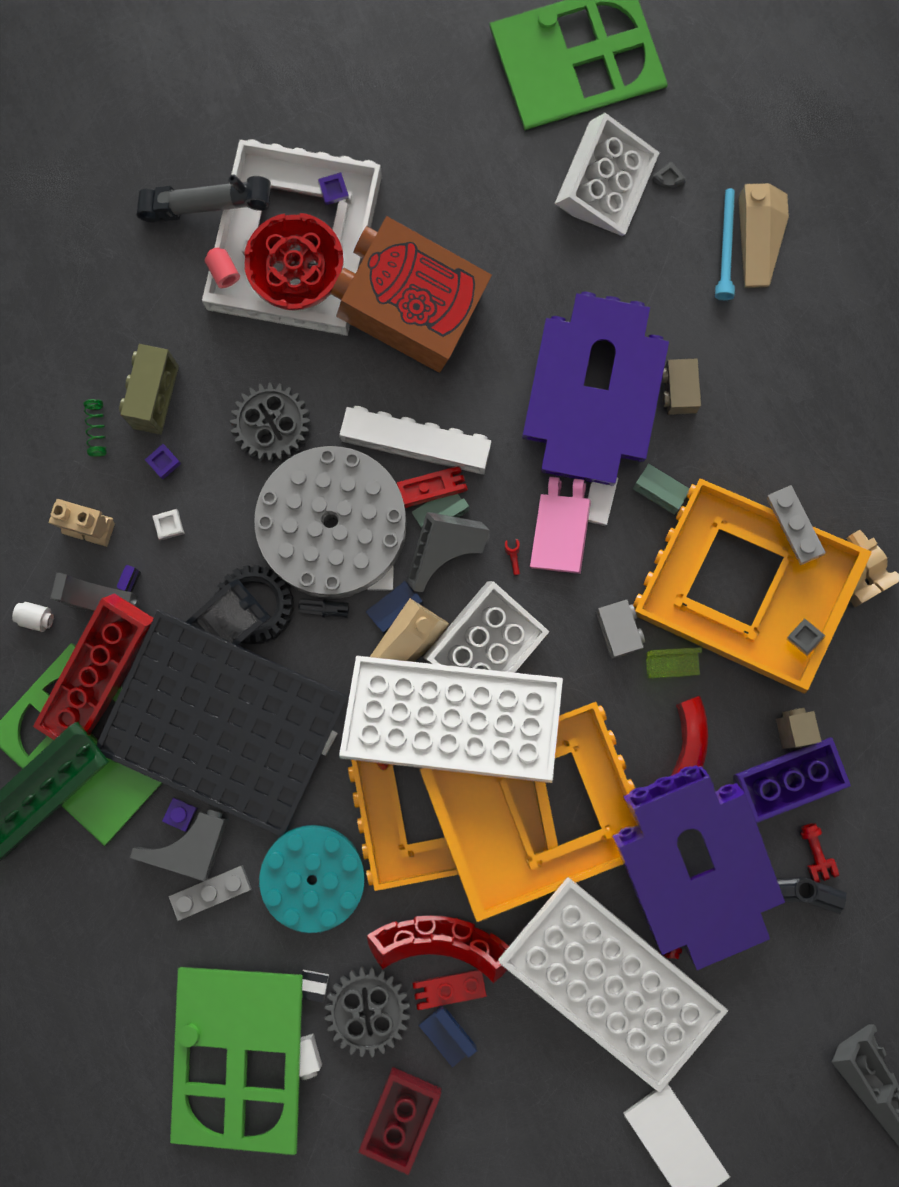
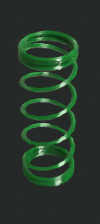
[83,399,107,457]

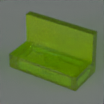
[646,647,702,678]

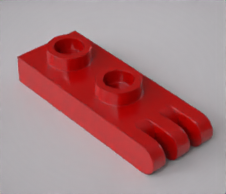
[397,466,468,508]
[412,969,487,1010]

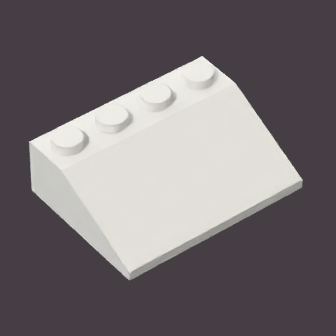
[555,113,660,236]
[422,581,550,673]

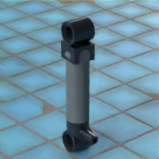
[136,174,271,222]

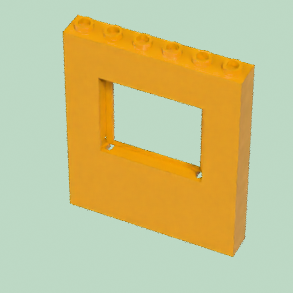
[633,479,872,694]
[420,702,637,922]
[348,760,558,891]

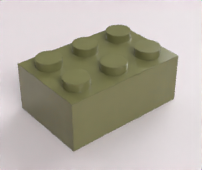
[119,344,179,435]

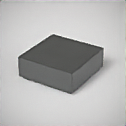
[787,619,825,656]

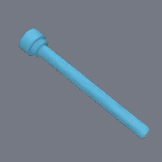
[715,188,735,300]

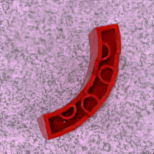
[671,696,708,776]
[367,916,509,983]

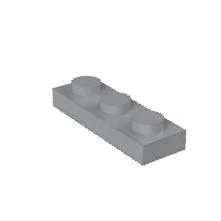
[767,485,826,565]
[169,865,252,921]

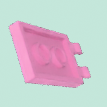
[530,477,591,574]

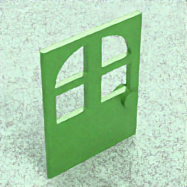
[489,0,668,130]
[0,643,162,846]
[170,967,303,1155]

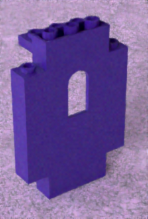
[522,292,669,486]
[613,765,785,970]

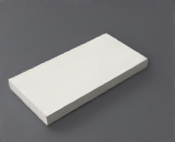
[623,1084,730,1187]

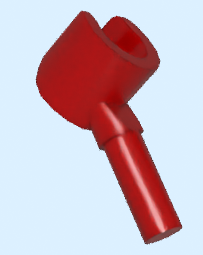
[505,539,520,575]

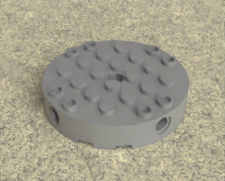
[254,446,407,599]

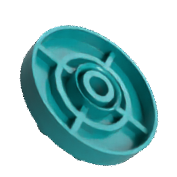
[259,825,364,933]

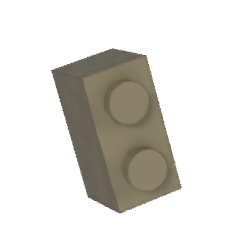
[661,359,701,415]
[776,708,821,749]

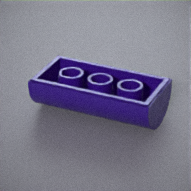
[733,737,851,823]

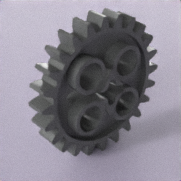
[230,382,311,463]
[325,967,410,1057]

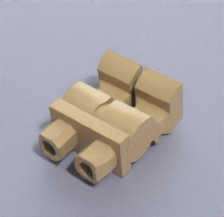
[48,499,115,547]
[846,530,899,607]

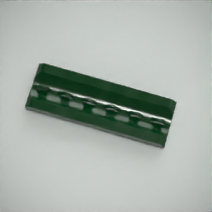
[0,722,109,861]

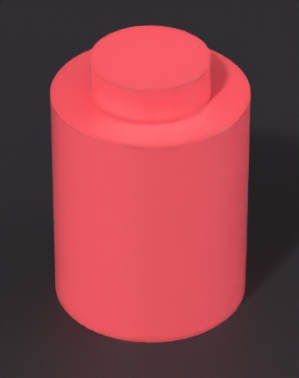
[204,248,240,288]

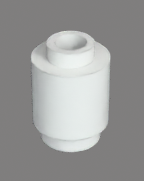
[12,602,54,632]

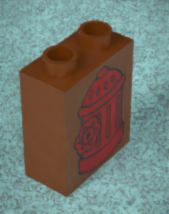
[331,216,492,373]

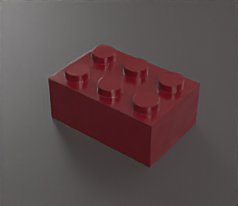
[358,1067,441,1175]

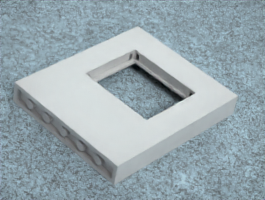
[202,139,382,336]

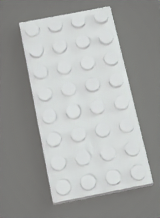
[339,656,563,783]
[498,877,728,1093]

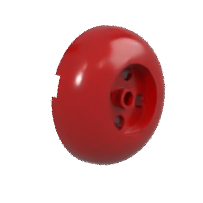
[244,213,344,310]

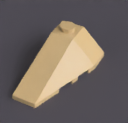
[739,183,789,288]
[370,598,449,662]

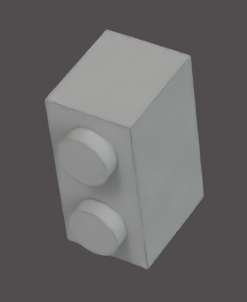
[596,599,645,659]

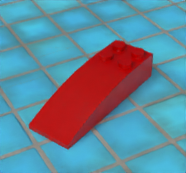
[33,593,154,740]

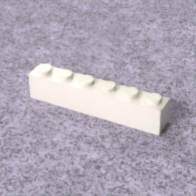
[340,406,492,475]

